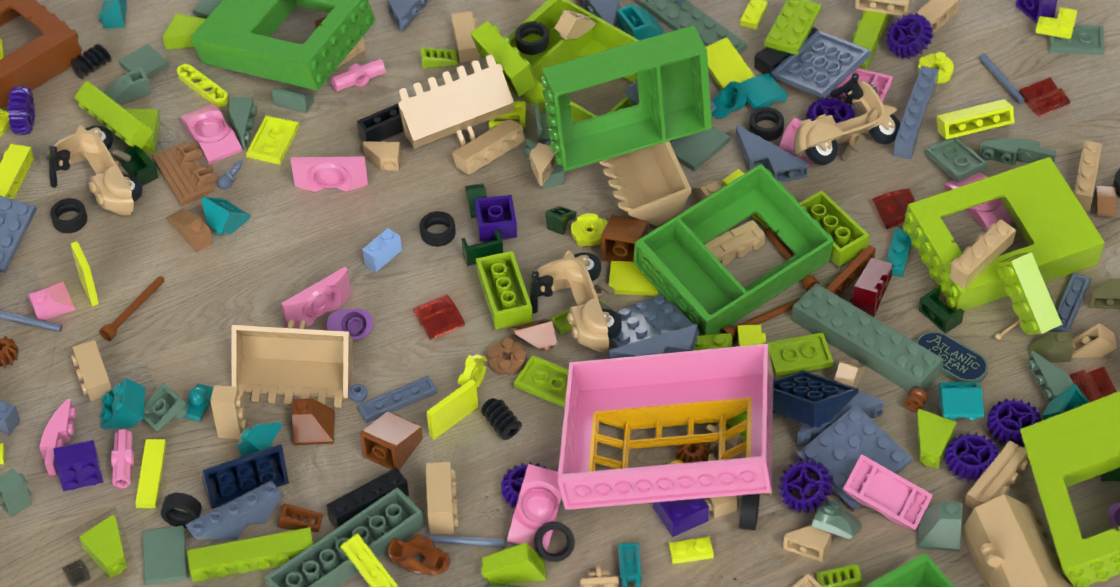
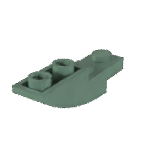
[979,138,1056,165]

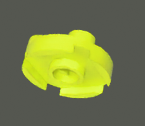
[918,52,954,84]
[571,213,608,247]
[458,354,487,388]

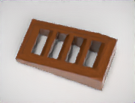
[278,503,323,532]

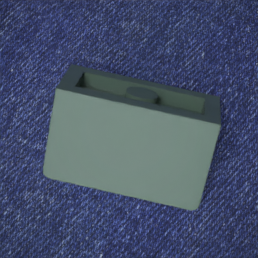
[272,88,314,113]
[534,104,550,144]

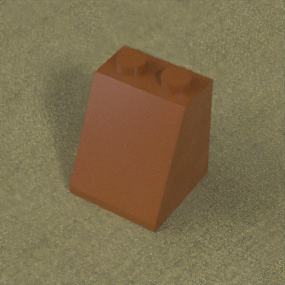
[601,215,649,262]
[360,412,423,470]

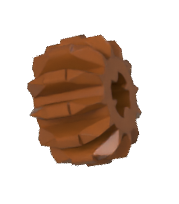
[0,336,19,368]
[676,443,710,463]

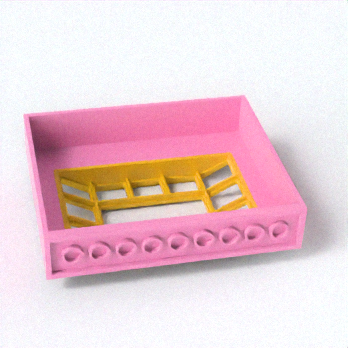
[558,344,773,510]

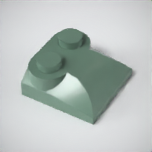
[143,382,188,431]
[812,500,862,540]

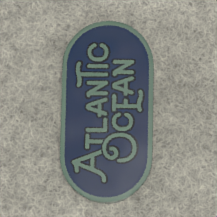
[916,331,988,383]

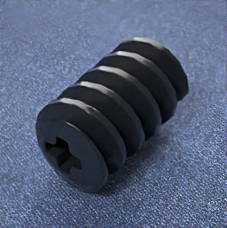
[71,44,111,79]
[481,398,522,440]

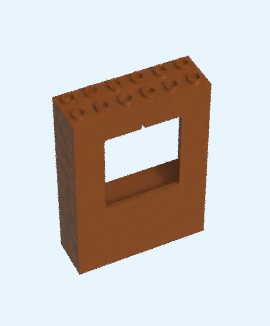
[0,0,82,109]

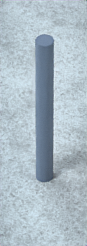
[979,53,1025,104]
[0,311,62,332]
[422,534,505,547]

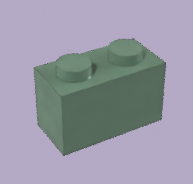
[0,468,32,517]

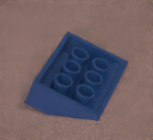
[773,370,859,428]
[202,444,289,509]

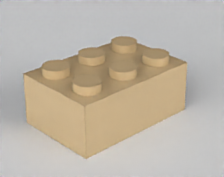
[426,462,459,536]

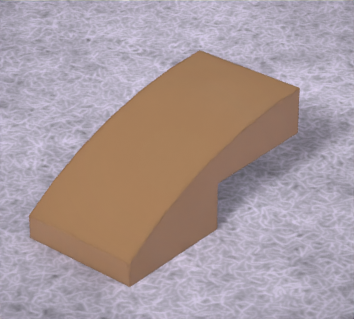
[1095,186,1117,217]

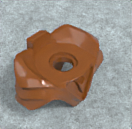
[388,534,450,575]

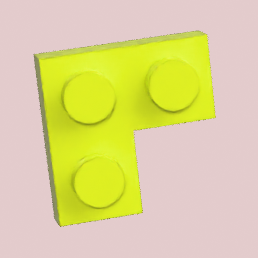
[1036,7,1078,39]

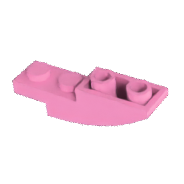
[39,400,77,475]

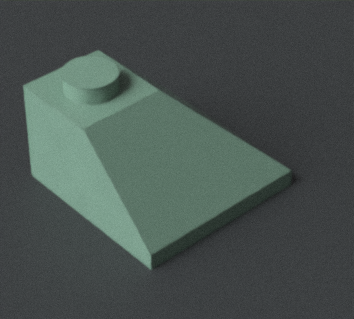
[918,502,962,551]

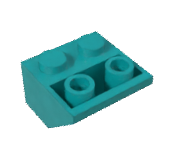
[617,4,665,41]
[100,378,145,429]
[938,382,984,420]

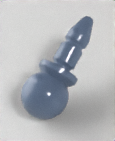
[217,160,243,190]

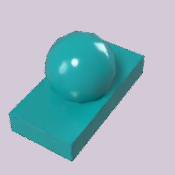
[183,383,214,422]

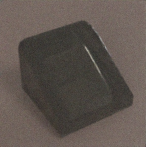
[62,560,91,587]

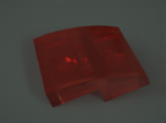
[1019,77,1071,116]
[873,189,916,230]
[413,294,465,340]
[1069,366,1117,402]

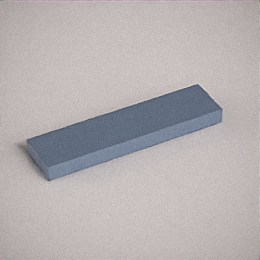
[1049,273,1091,332]
[357,376,437,423]

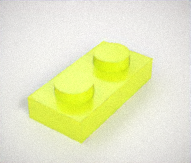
[740,0,768,29]
[669,536,714,564]

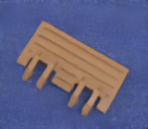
[152,142,218,206]

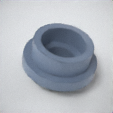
[348,384,368,403]

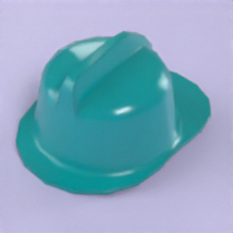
[711,81,748,119]

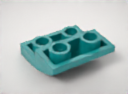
[740,74,788,110]

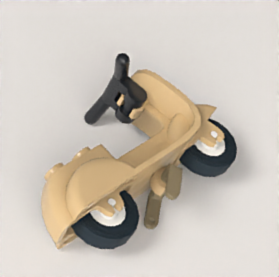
[794,73,900,165]
[49,125,143,216]
[530,250,622,352]

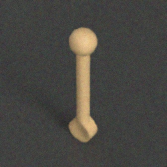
[995,319,1021,340]

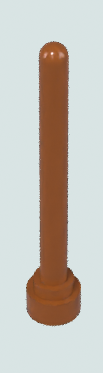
[764,228,820,292]
[99,276,164,341]
[720,298,801,340]

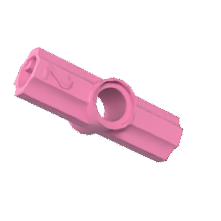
[331,59,386,92]
[111,429,134,488]

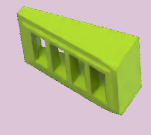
[420,47,458,69]
[816,564,862,587]

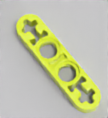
[177,64,228,107]

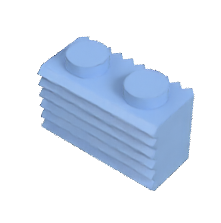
[362,228,402,272]

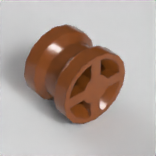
[904,388,928,413]

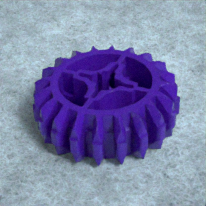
[886,13,934,59]
[8,86,35,135]
[806,97,855,124]
[987,398,1042,447]
[945,432,999,482]
[778,458,834,514]
[501,461,547,509]

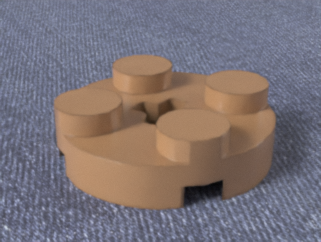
[487,338,526,375]

